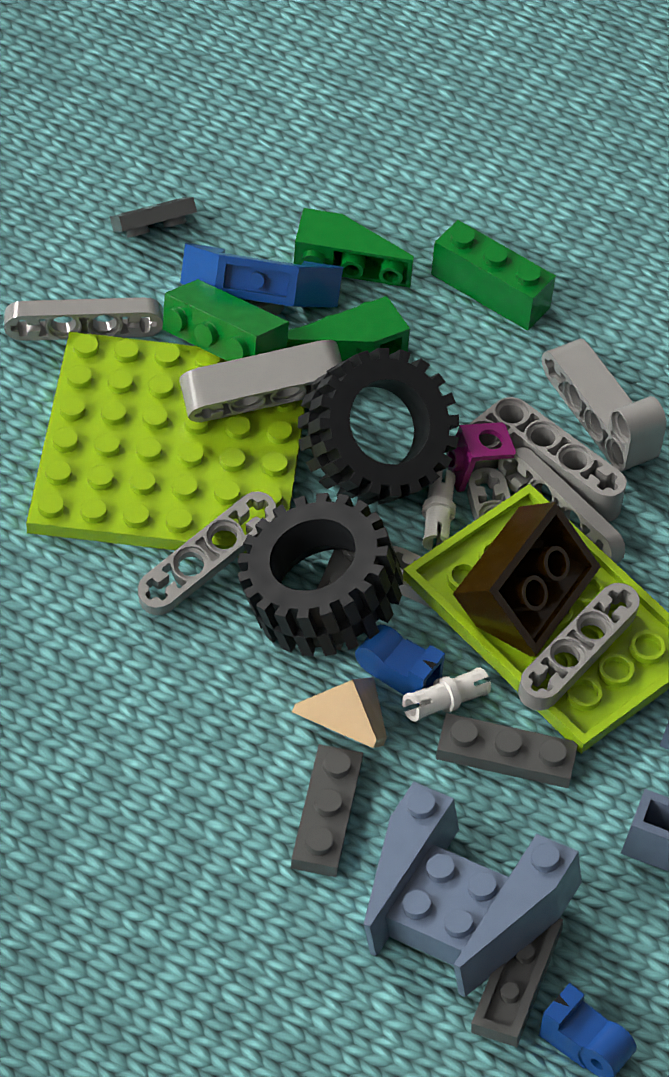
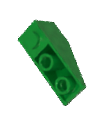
[294,208,414,288]
[287,296,410,362]

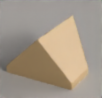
[292,677,387,748]

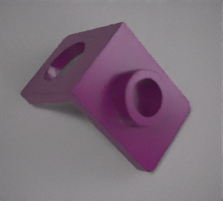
[446,422,516,492]

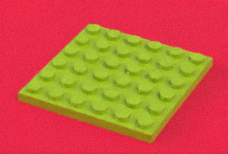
[26,331,305,558]

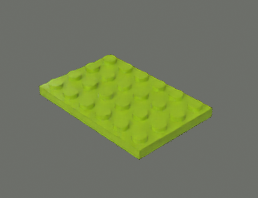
[402,484,669,754]

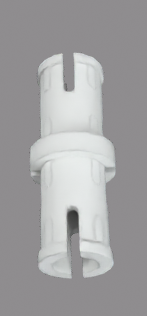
[422,470,456,550]
[402,668,491,722]

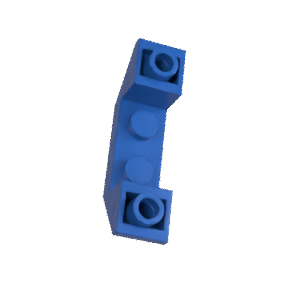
[180,243,343,307]

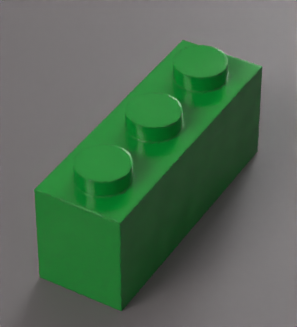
[431,220,556,331]
[162,279,289,361]

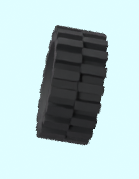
[298,348,460,505]
[238,493,403,657]

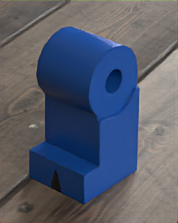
[355,624,445,705]
[538,983,637,1077]

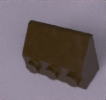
[453,502,601,656]

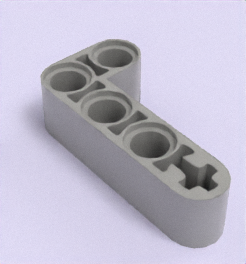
[542,338,666,472]
[179,340,342,422]
[470,397,627,522]

